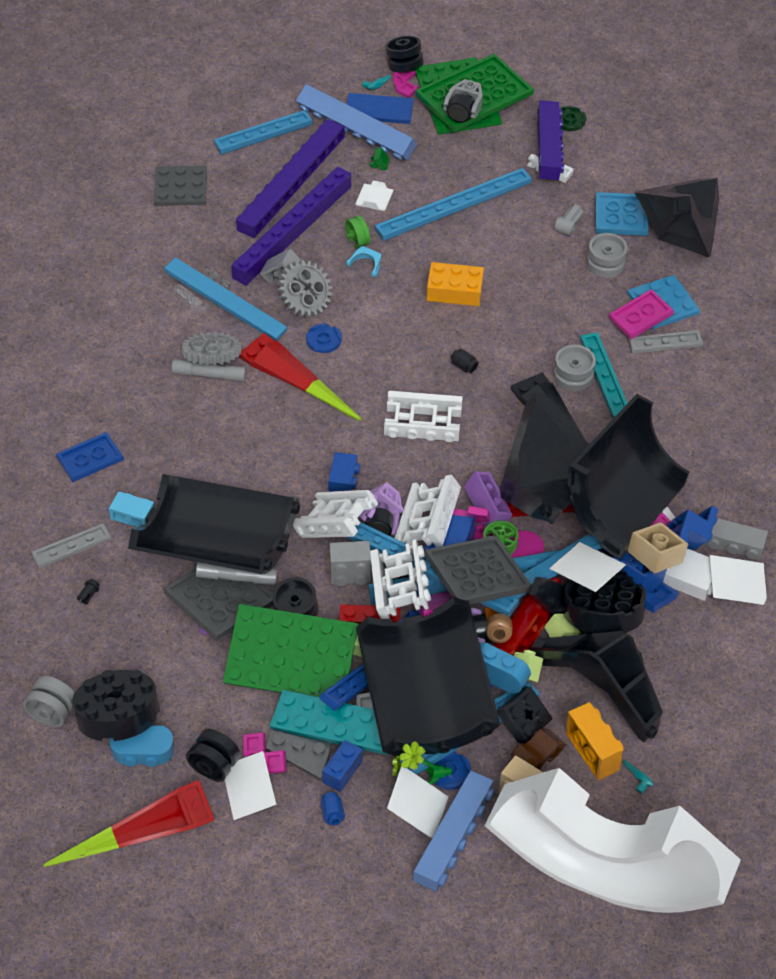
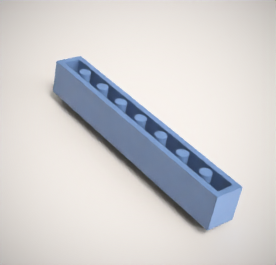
[296,84,417,160]

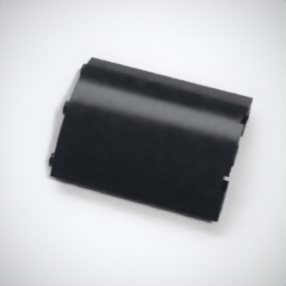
[568,394,690,560]
[128,474,300,574]
[356,597,501,756]

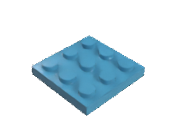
[595,192,648,236]
[627,275,700,329]

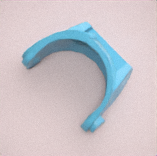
[346,246,382,277]

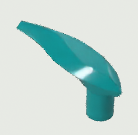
[362,74,391,90]
[623,760,653,794]

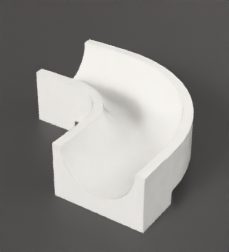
[485,768,741,913]

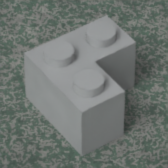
[260,249,305,291]

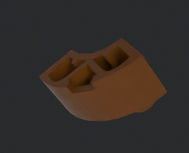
[508,729,567,771]

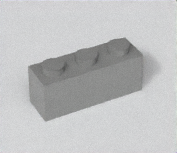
[703,518,768,560]

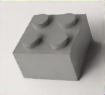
[330,541,371,586]

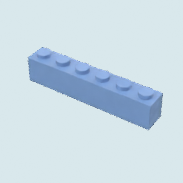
[413,770,495,892]

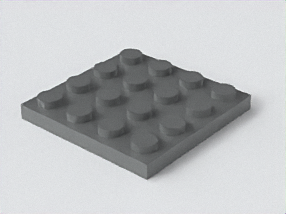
[425,535,532,605]
[164,569,274,641]

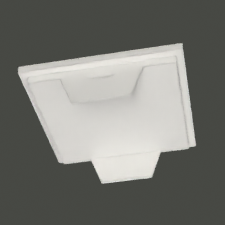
[355,180,394,211]

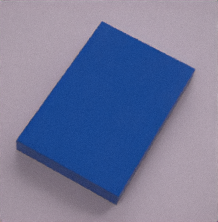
[56,432,124,482]

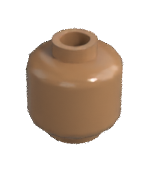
[486,613,513,644]

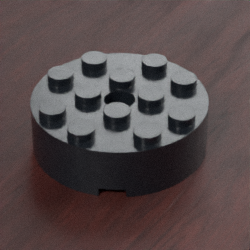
[564,573,646,634]
[73,670,160,741]

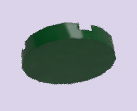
[560,106,587,131]

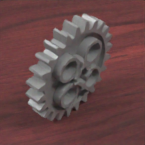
[276,260,333,318]
[182,331,241,366]

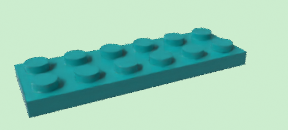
[269,690,388,755]

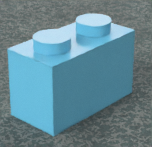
[109,491,155,527]

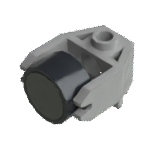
[443,79,483,123]

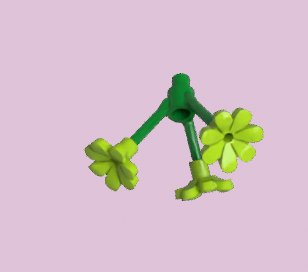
[392,741,452,818]

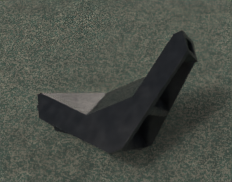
[635,178,719,257]
[500,393,589,524]
[529,631,663,742]

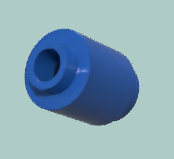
[320,792,345,826]

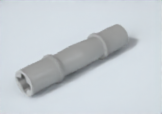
[172,359,247,382]
[196,562,277,585]

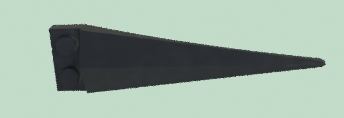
[511,372,584,438]

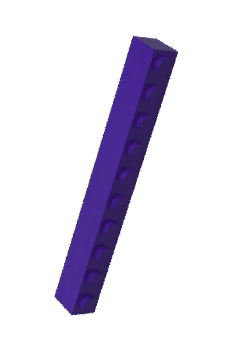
[236,119,345,238]
[231,166,351,286]

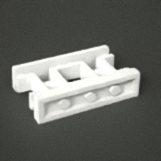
[384,391,463,442]
[394,475,461,547]
[293,490,378,538]
[370,539,431,619]

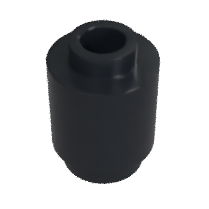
[451,349,479,374]

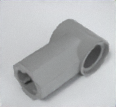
[554,204,584,237]

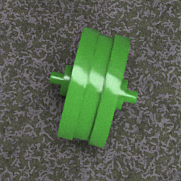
[345,215,370,249]
[483,521,518,555]

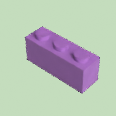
[464,471,512,527]

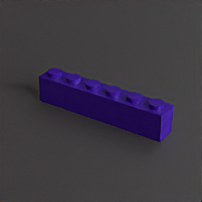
[537,100,564,180]

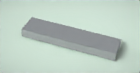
[628,330,703,354]
[31,523,111,569]

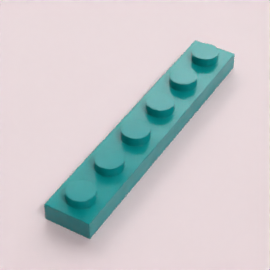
[580,332,627,419]

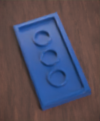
[347,93,414,124]

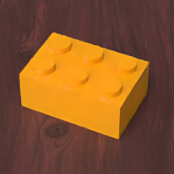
[427,262,484,306]
[565,702,624,781]

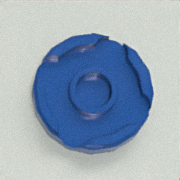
[306,324,342,353]
[434,752,471,790]

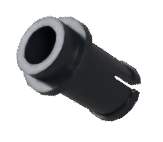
[77,579,100,605]

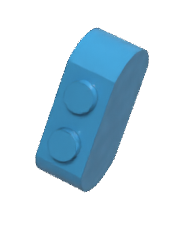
[480,643,531,694]
[110,726,174,767]

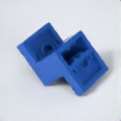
[666,505,719,551]
[614,552,679,613]

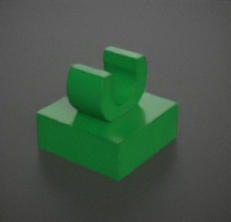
[369,147,389,171]

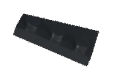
[529,577,566,617]

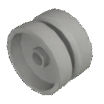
[587,233,628,278]
[554,344,596,392]
[23,676,75,728]

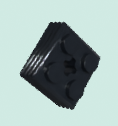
[497,686,553,744]

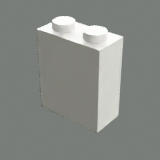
[663,549,713,601]

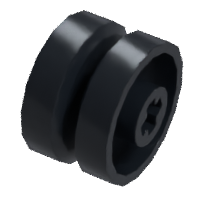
[385,36,424,72]
[272,577,319,617]
[186,729,241,782]

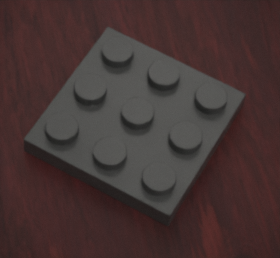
[154,166,207,206]

